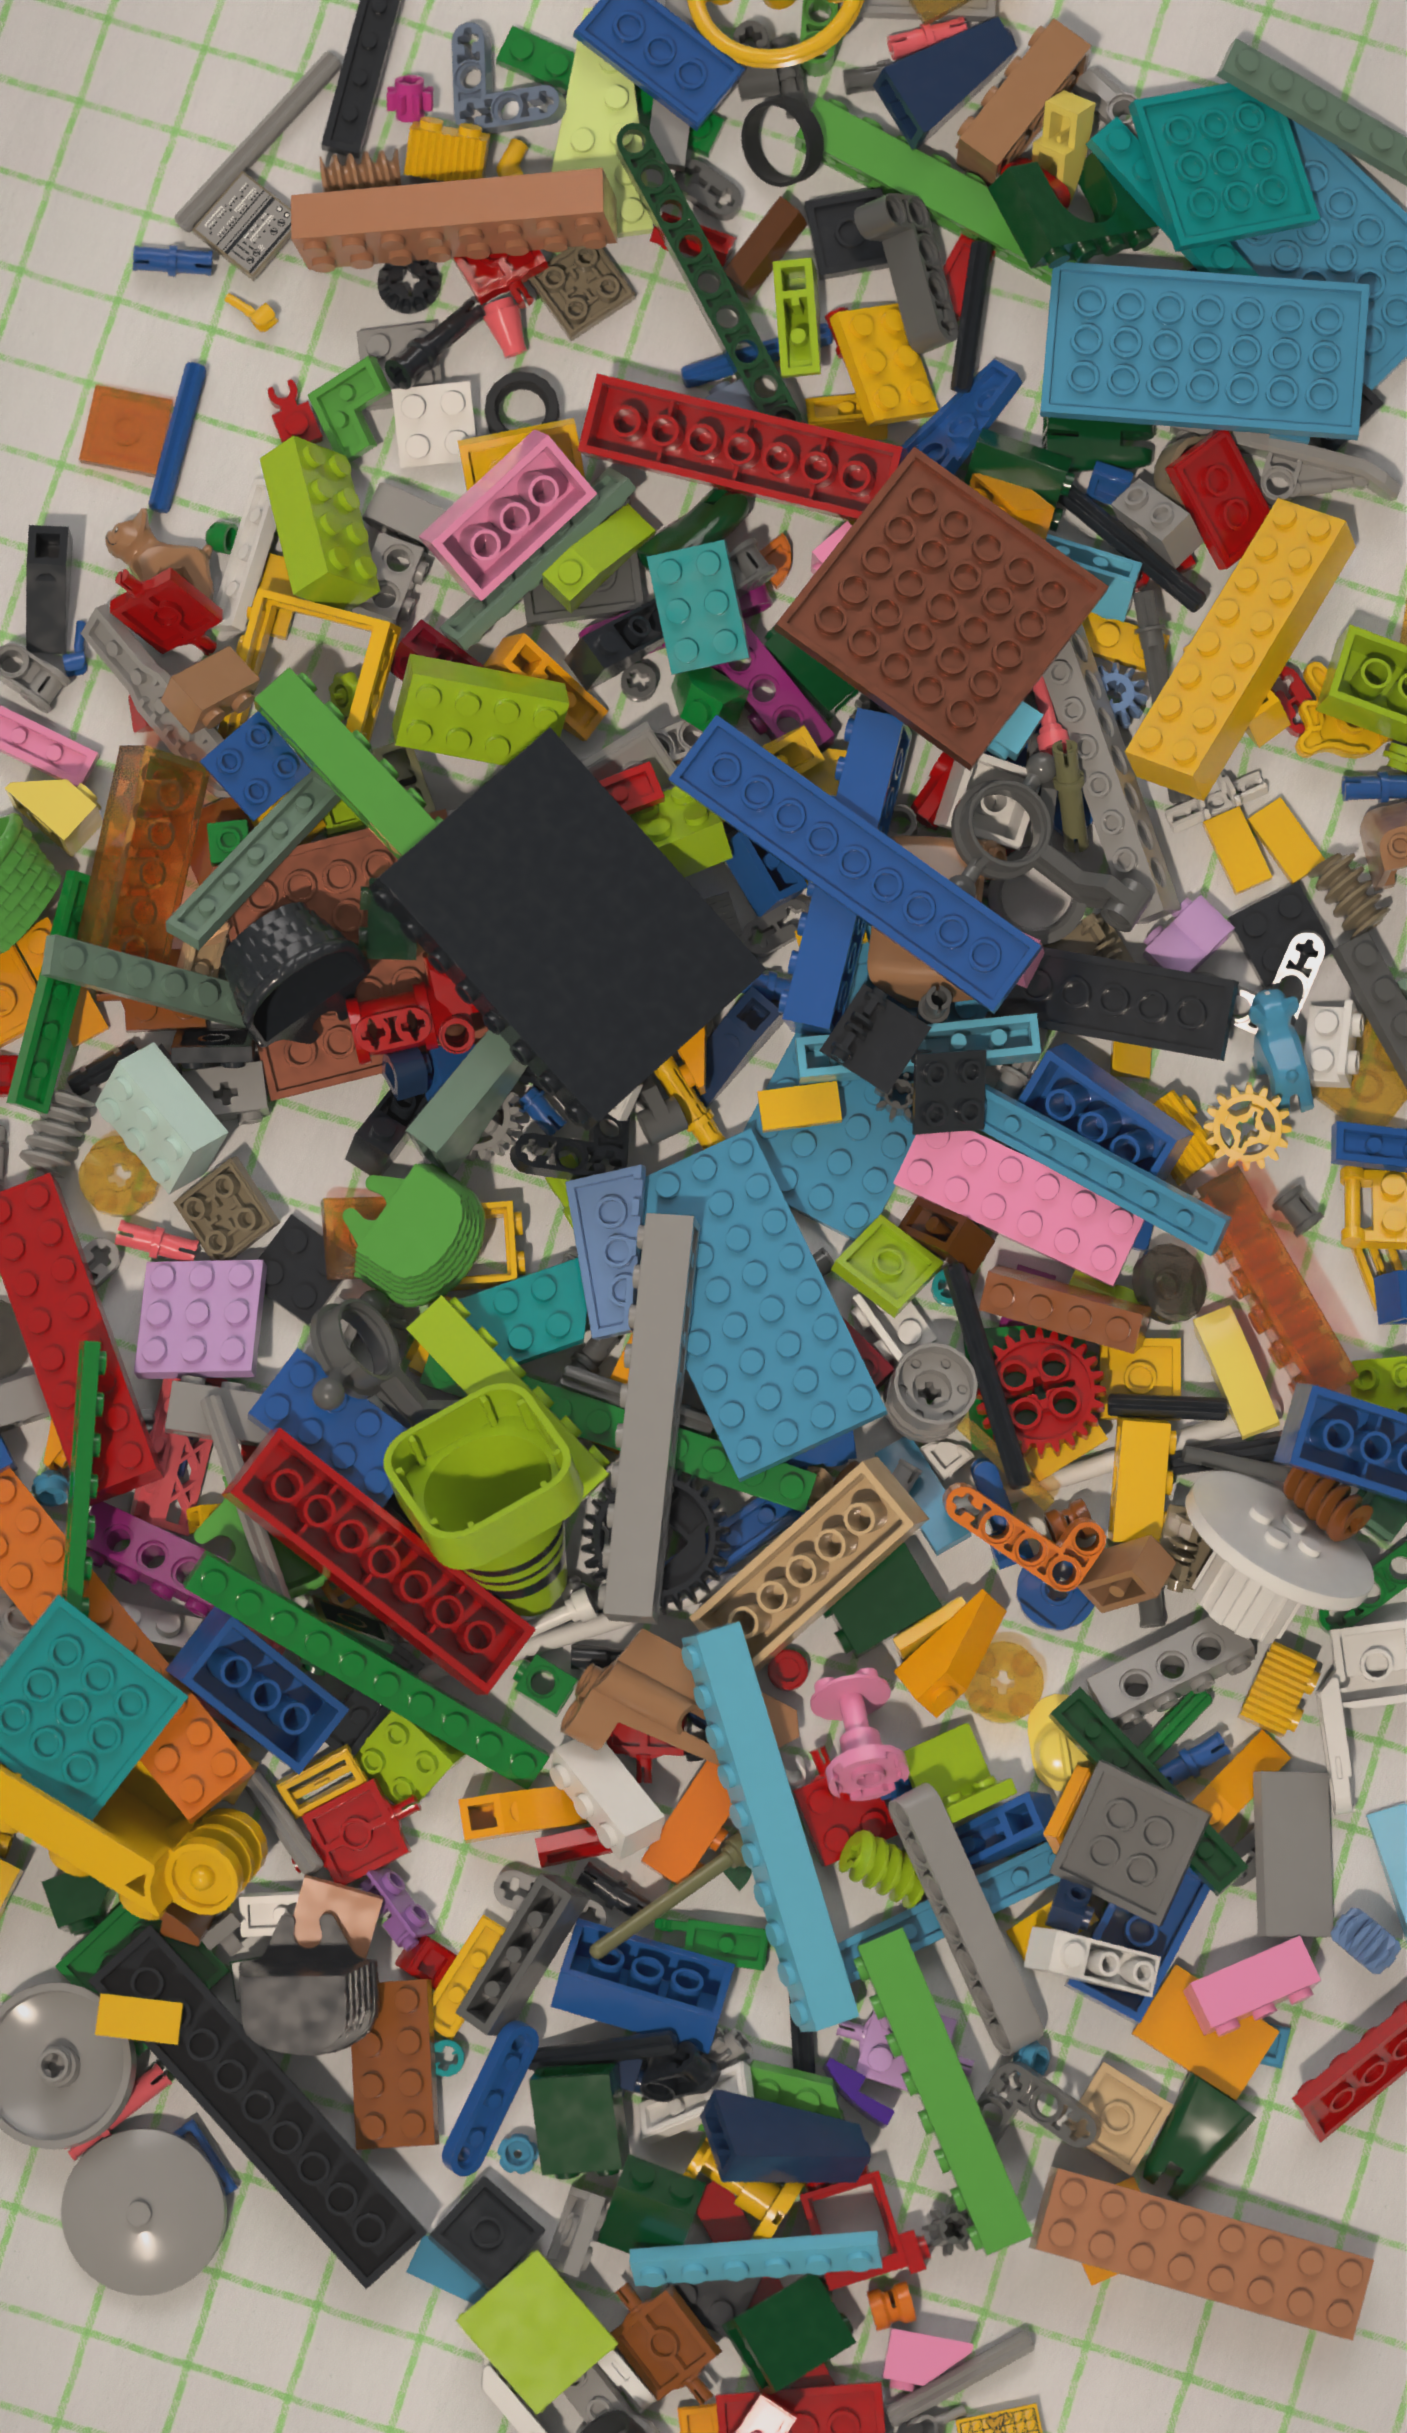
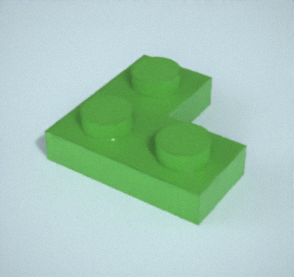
[307,356,392,463]

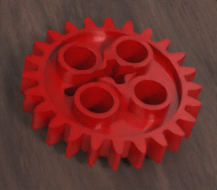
[976,1327,1106,1459]

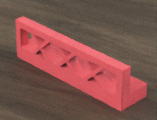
[130,1378,228,1536]

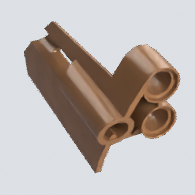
[560,1628,799,1766]

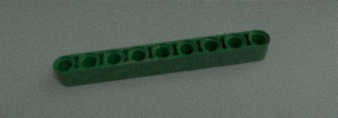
[615,123,802,423]

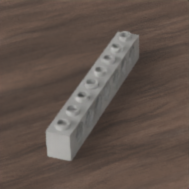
[1043,625,1182,924]

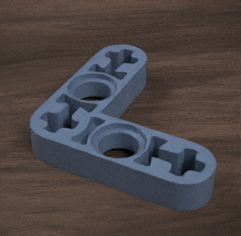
[452,22,567,134]

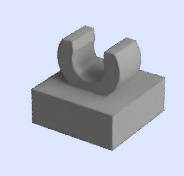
[202,1907,244,1956]

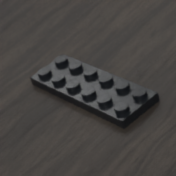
[991,947,1239,1061]

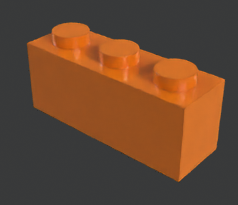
[641,1761,732,1886]

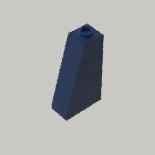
[873,16,1018,150]
[700,2090,871,2183]

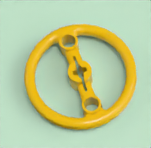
[687,0,864,69]

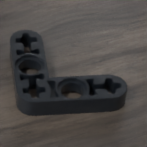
[510,1114,630,1180]

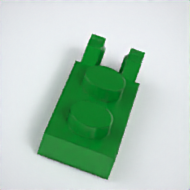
[654,1918,768,1971]

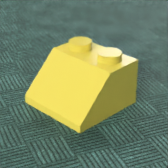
[5,779,104,858]

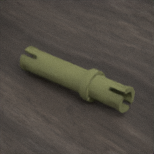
[1052,740,1089,853]

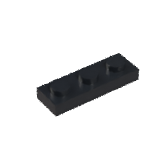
[325,1639,425,1757]

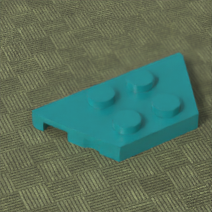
[458,1258,587,1365]

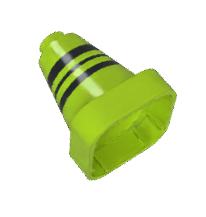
[383,1383,584,1616]

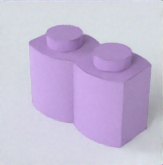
[1143,895,1235,973]

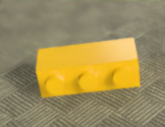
[1107,1417,1177,1542]

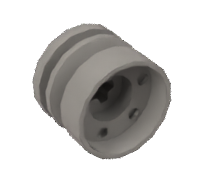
[882,1343,978,1443]

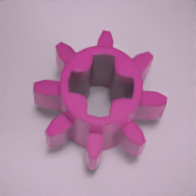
[386,75,433,123]

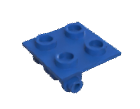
[199,711,312,822]

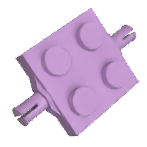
[836,2010,974,2095]

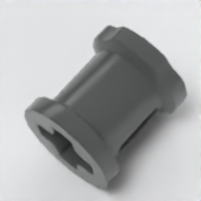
[1272,1184,1324,1238]

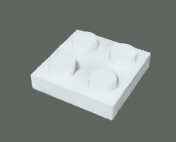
[391,381,476,468]

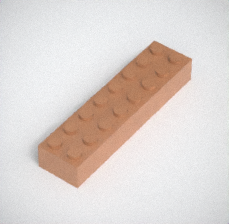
[291,168,617,273]
[1028,2167,1374,2341]

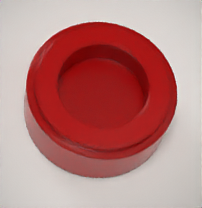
[767,1649,808,1691]

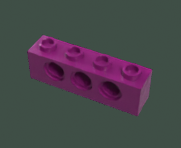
[711,620,835,753]
[86,1501,230,1618]

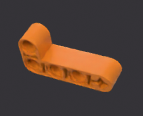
[943,1482,1106,1592]

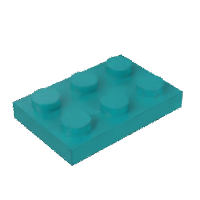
[647,540,751,675]

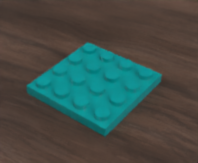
[1128,83,1320,252]
[0,1595,189,1821]

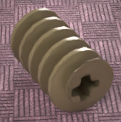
[1307,853,1391,940]

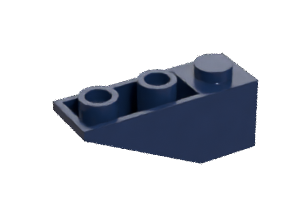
[693,986,784,1109]

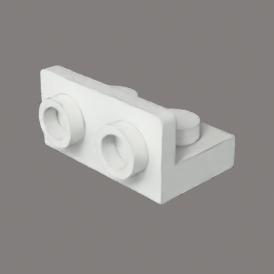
[1304,1000,1364,1088]
[850,1293,937,1367]

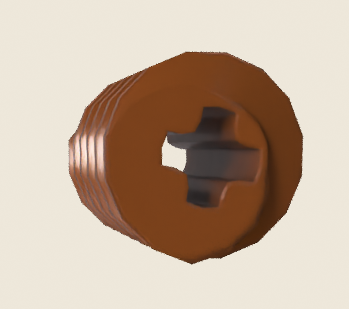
[1283,1468,1373,1542]

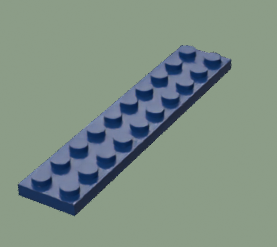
[668,715,1042,1014]

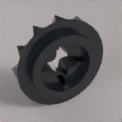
[377,260,440,314]

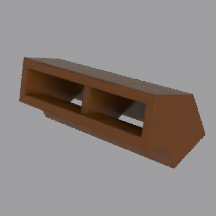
[724,196,808,300]

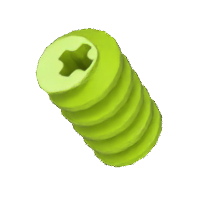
[839,1830,924,1909]

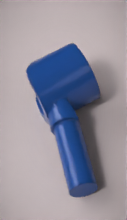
[62,621,88,677]

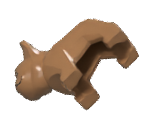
[105,508,214,601]

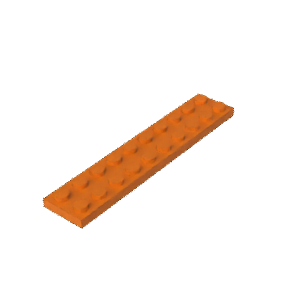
[0,1468,255,1824]

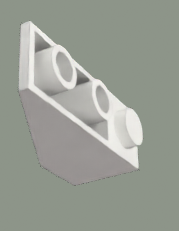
[1023,1927,1161,1997]

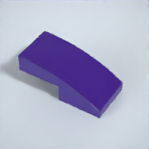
[822,2057,895,2129]

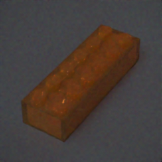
[77,745,210,965]
[1192,1166,1359,1396]

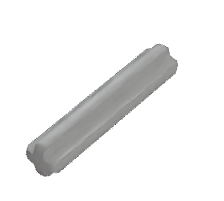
[245,1771,323,1876]

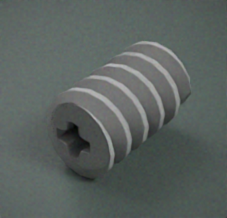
[19,1089,95,1178]

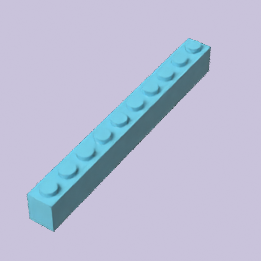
[681,1621,859,2032]

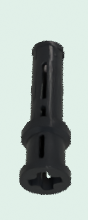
[385,299,484,390]

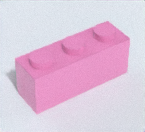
[1183,1936,1321,2037]

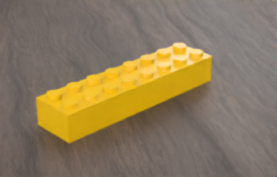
[1124,498,1356,801]

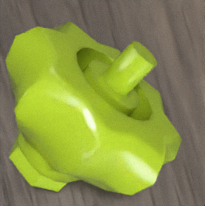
[328,672,359,718]

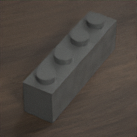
[455,1873,590,2036]

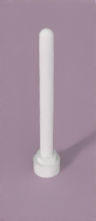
[417,1587,599,1683]

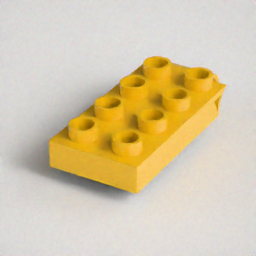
[0,1760,268,1920]

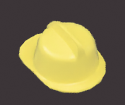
[1027,1694,1096,1791]

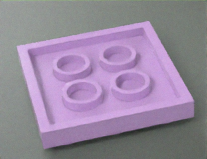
[134,1260,267,1379]

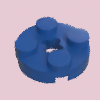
[1016,1556,1094,1632]

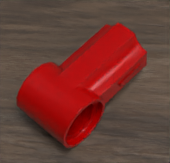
[910,752,954,831]

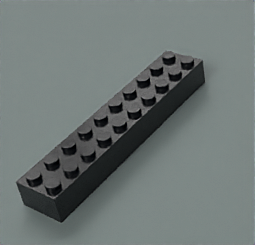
[88,1925,428,2290]

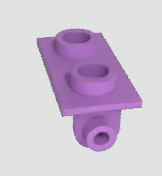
[359,1867,436,1951]

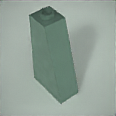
[406,1030,528,1176]

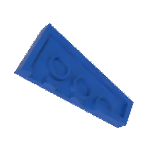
[901,359,1023,475]

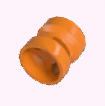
[866,2281,917,2331]

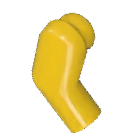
[496,138,529,177]

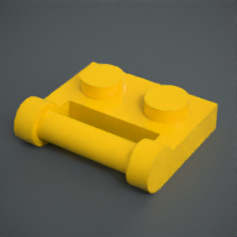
[1340,1166,1407,1250]

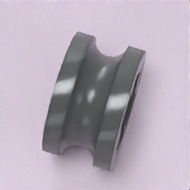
[621,663,657,702]

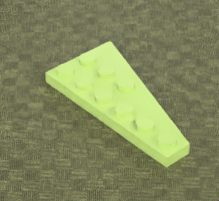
[551,7,653,238]

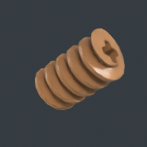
[320,149,401,192]

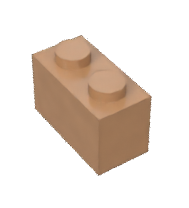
[161,645,260,735]
[1077,1535,1176,1613]

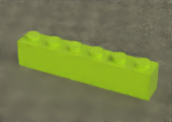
[406,1295,611,1504]

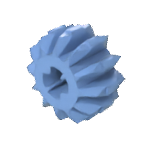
[1097,662,1147,729]
[1331,1908,1401,1974]

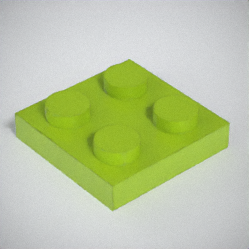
[831,1214,944,1318]

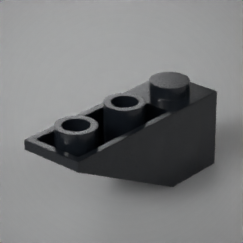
[26,525,73,654]
[564,599,665,691]
[345,1089,429,1176]

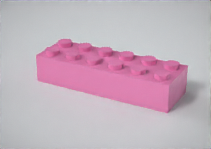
[893,1131,1145,1287]

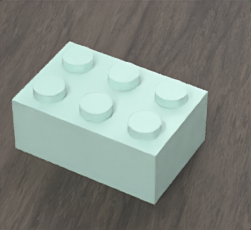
[95,1042,229,1194]

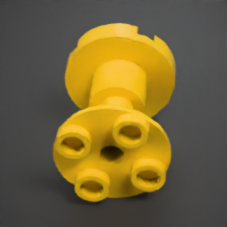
[683,2137,806,2240]

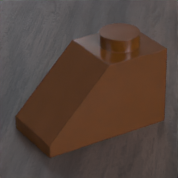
[898,1196,995,1274]

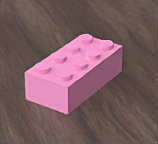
[418,429,597,601]

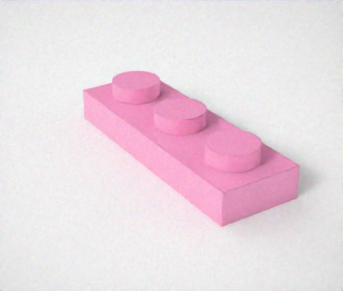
[0,705,99,787]

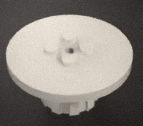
[1185,1471,1374,1643]

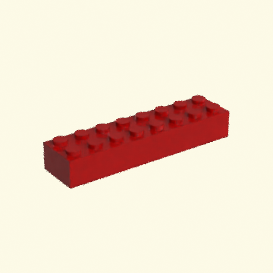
[577,373,909,521]
[0,1173,165,1507]
[221,1427,536,1695]

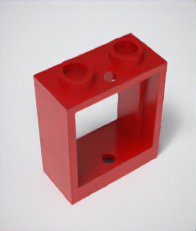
[799,2165,908,2291]

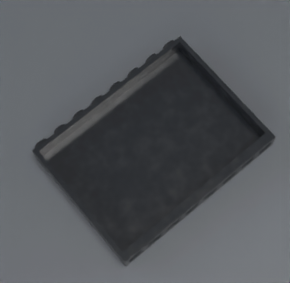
[369,728,766,1131]

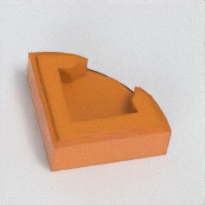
[759,533,792,590]

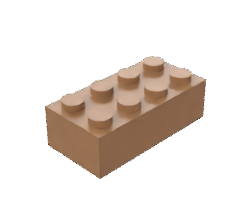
[955,18,1092,188]

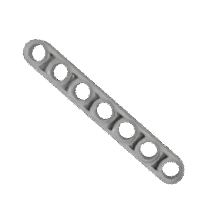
[888,1782,1044,2057]

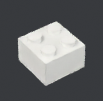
[934,753,1041,851]

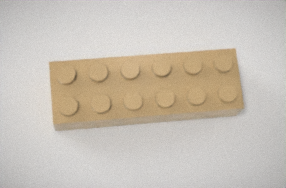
[689,1456,929,1674]

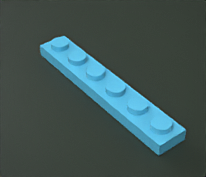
[630,2231,882,2287]

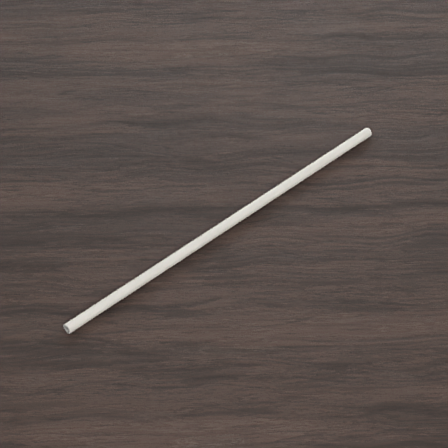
[512,1399,1282,1662]

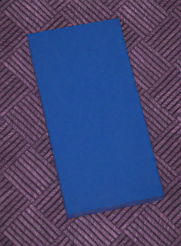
[573,0,745,131]

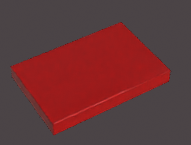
[1165,430,1271,570]

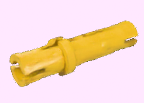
[654,1056,726,1150]

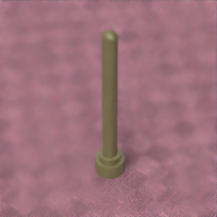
[590,1831,747,1959]

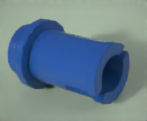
[518,1086,568,1136]

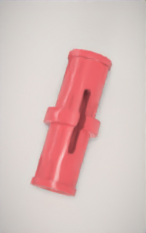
[887,17,968,61]
[114,1219,199,1261]

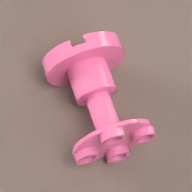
[810,1668,909,1801]

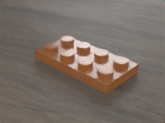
[351,1979,440,2150]

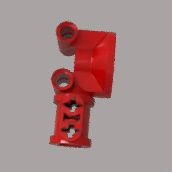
[345,952,479,1066]

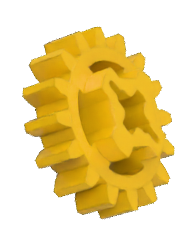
[1204,1082,1292,1171]

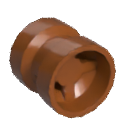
[1043,1498,1096,1543]

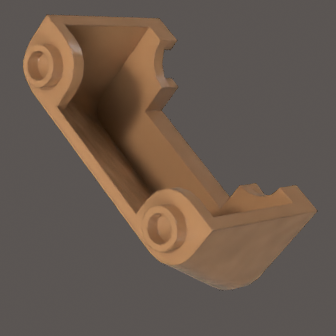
[1360,801,1407,891]
[867,835,1007,1009]

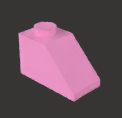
[882,2328,973,2392]

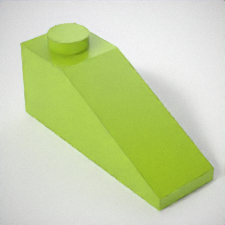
[773,257,821,378]
[542,504,656,613]

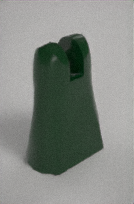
[1042,417,1154,474]
[636,488,749,572]
[1143,2072,1257,2202]

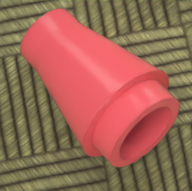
[483,297,527,358]

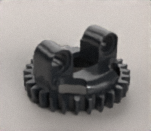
[581,1468,731,1615]

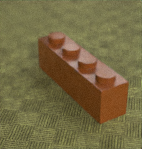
[979,1265,1152,1354]

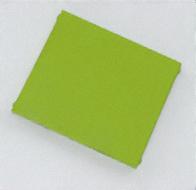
[456,2249,618,2415]

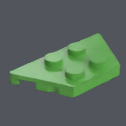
[698,2060,845,2132]

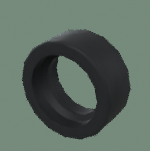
[484,371,560,434]

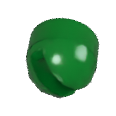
[205,521,238,555]

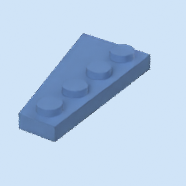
[565,1164,646,1341]

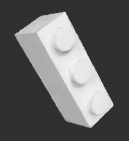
[550,1739,665,1860]

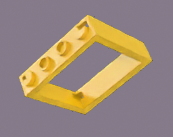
[218,588,402,769]

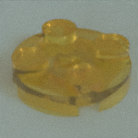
[79,1136,160,1217]
[963,1641,1044,1724]

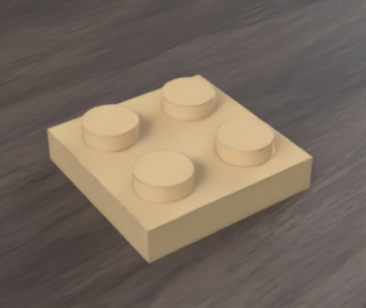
[1067,2062,1174,2176]

